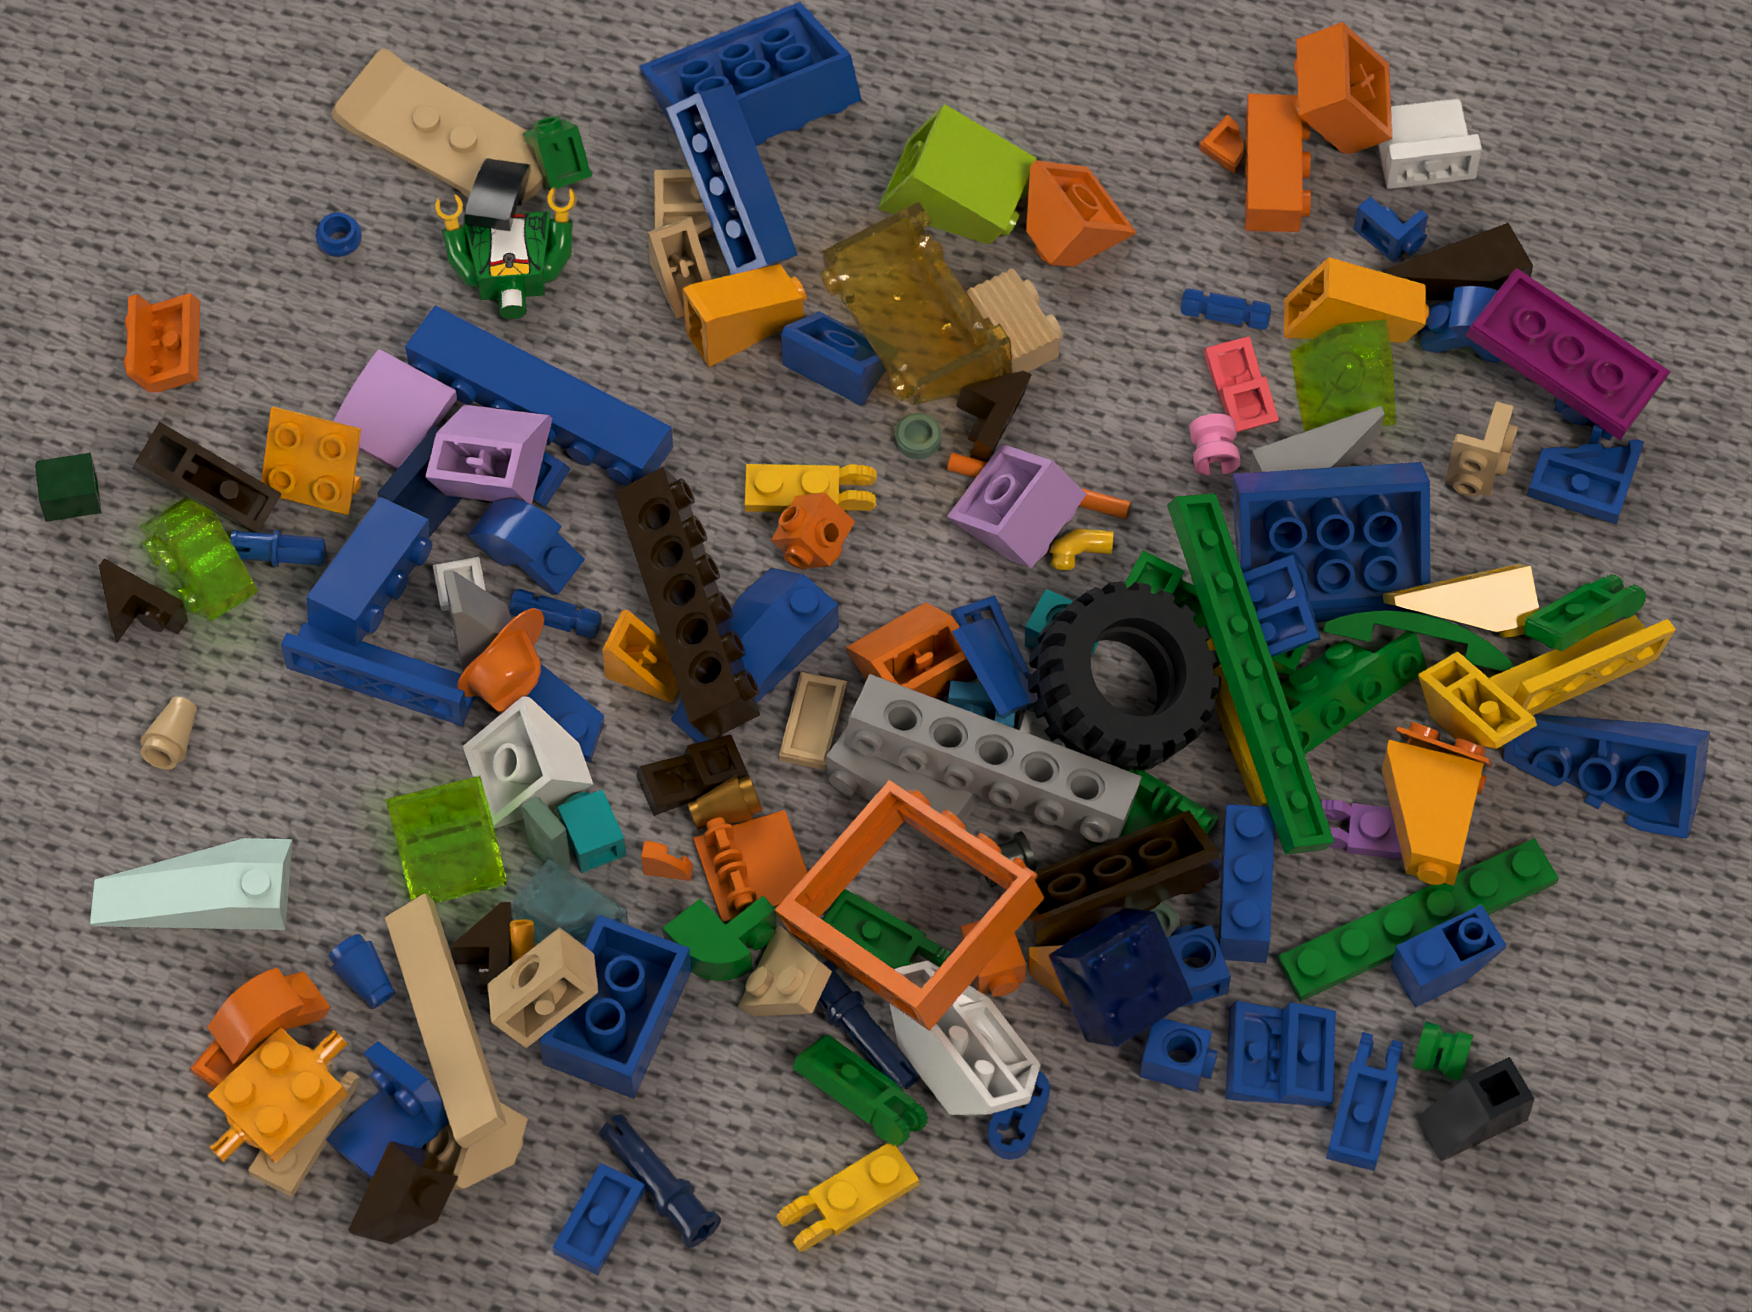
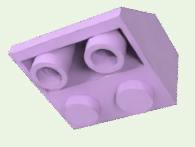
[426,405,553,505]

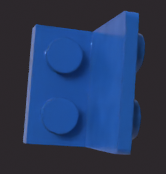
[326,1041,449,1179]

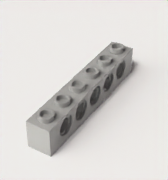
[843,674,1142,843]

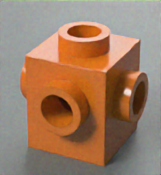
[770,493,855,570]

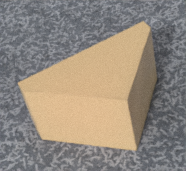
[647,217,711,319]

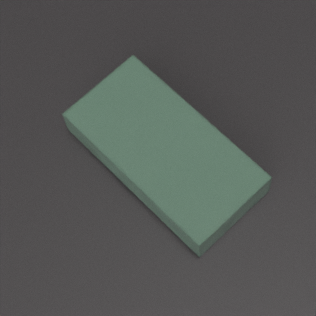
[522,796,571,879]

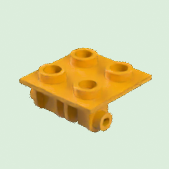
[261,406,362,515]

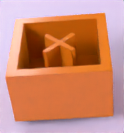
[1294,22,1392,154]

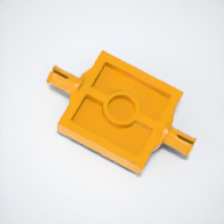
[207,1027,349,1164]

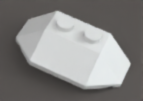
[890,960,1041,1115]

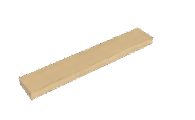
[385,893,506,1149]

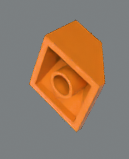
[1026,160,1137,267]

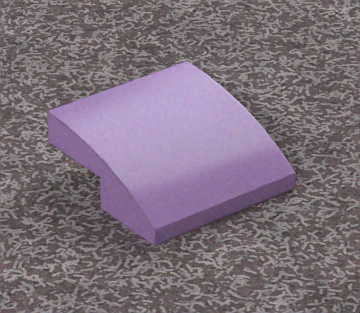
[333,349,457,470]

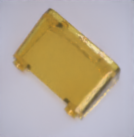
[820,202,1013,406]

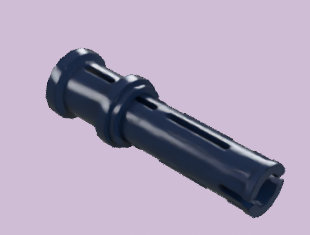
[817,960,921,1091]
[599,1114,721,1248]

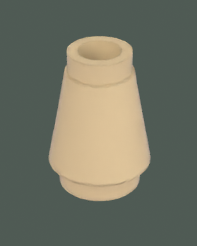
[140,696,197,770]

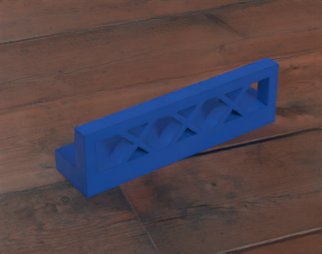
[281,622,476,726]

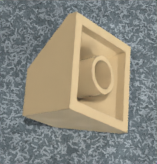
[420,1102,528,1191]

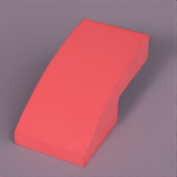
[1203,336,1279,433]

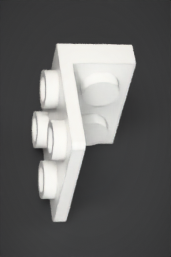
[1377,99,1482,189]

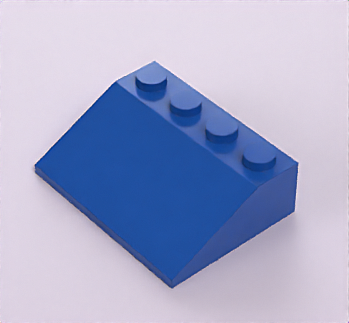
[639,2,862,146]
[1233,462,1431,622]

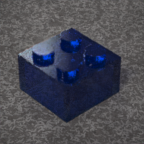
[1048,908,1193,1047]

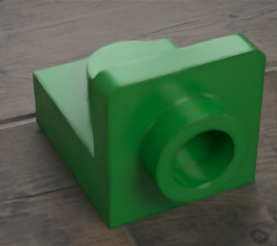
[523,116,592,190]

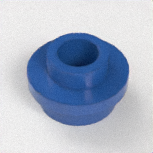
[316,212,362,257]

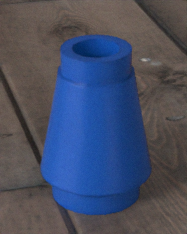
[328,934,396,1009]

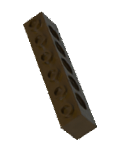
[615,467,760,740]

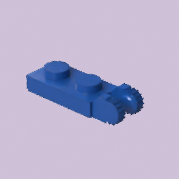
[1326,1032,1404,1171]

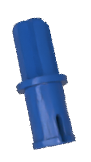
[230,529,326,567]

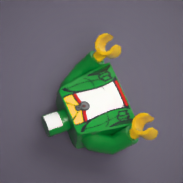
[435,187,577,319]

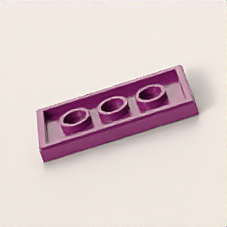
[1465,268,1671,440]

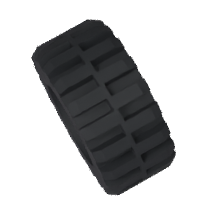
[1027,581,1221,771]

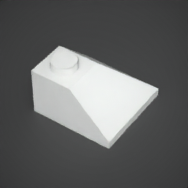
[462,696,593,829]

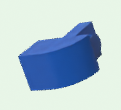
[1420,286,1502,363]
[468,498,585,595]

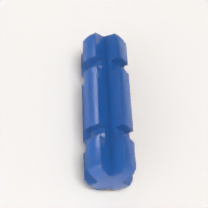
[1181,288,1271,330]
[509,589,602,639]

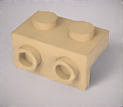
[1445,401,1518,497]

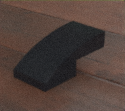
[464,158,531,231]

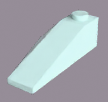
[90,838,293,930]

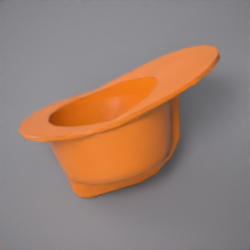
[457,608,544,713]

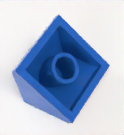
[781,311,898,406]

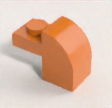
[207,967,331,1064]

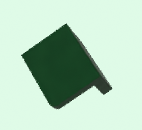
[35,452,102,522]

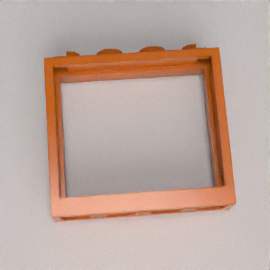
[775,780,1044,1031]

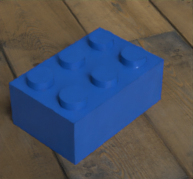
[539,915,692,1099]

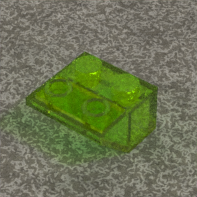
[385,776,507,903]

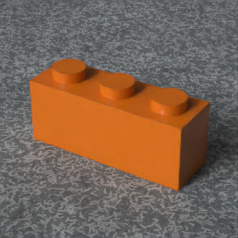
[1245,94,1311,232]

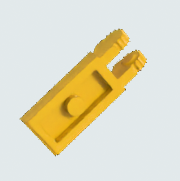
[745,464,877,512]
[776,1143,919,1252]

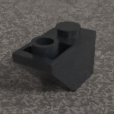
[1417,1057,1535,1162]

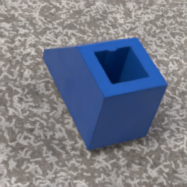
[1391,905,1506,1008]

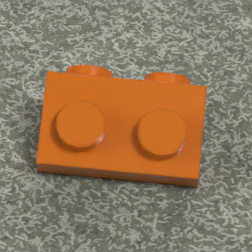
[124,293,200,392]

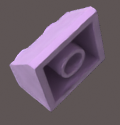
[947,444,1087,568]

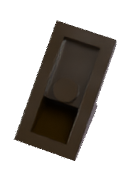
[956,370,1032,462]
[99,559,188,643]
[450,902,514,999]

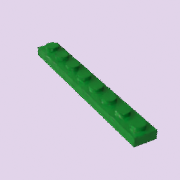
[1167,493,1334,855]

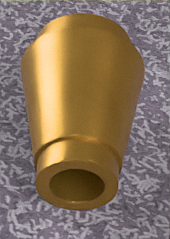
[688,775,763,831]

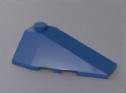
[671,567,839,743]
[1503,714,1710,839]

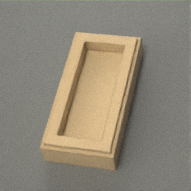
[779,672,847,770]

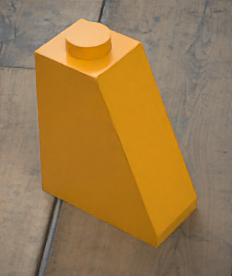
[1284,257,1429,343]
[683,264,807,368]
[1382,740,1484,886]

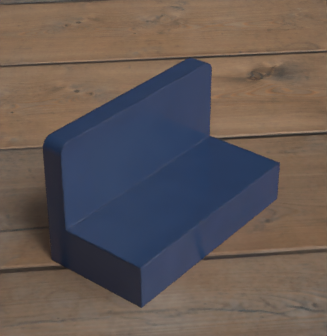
[378,426,463,537]

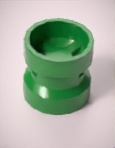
[1412,1021,1474,1082]

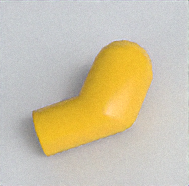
[1049,529,1114,570]

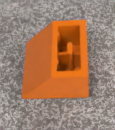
[846,602,977,700]

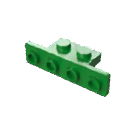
[1280,631,1427,754]

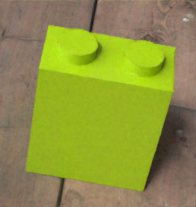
[877,104,1037,245]

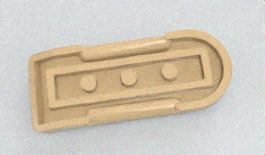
[331,48,543,203]

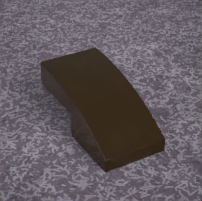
[636,735,749,816]

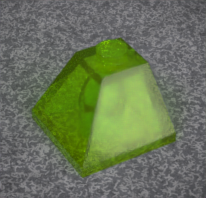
[1290,320,1396,432]

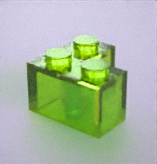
[140,497,259,621]

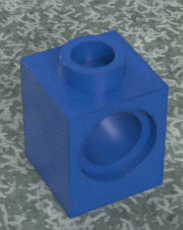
[1162,925,1231,1007]
[1140,1016,1218,1092]

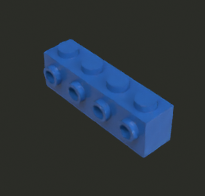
[666,84,798,275]

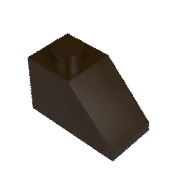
[348,1141,458,1245]

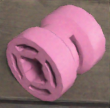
[1189,413,1241,476]

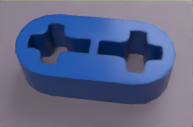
[988,1071,1050,1160]

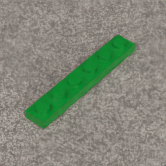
[1277,838,1559,1002]

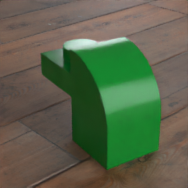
[663,896,777,981]

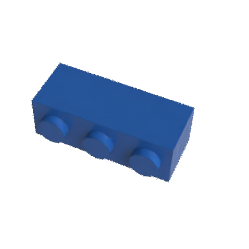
[306,496,432,647]
[1218,804,1275,963]

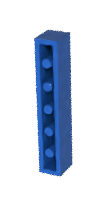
[405,305,673,486]

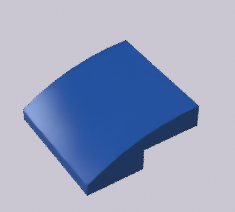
[1243,554,1320,657]
[952,619,1038,718]
[1226,1001,1336,1106]

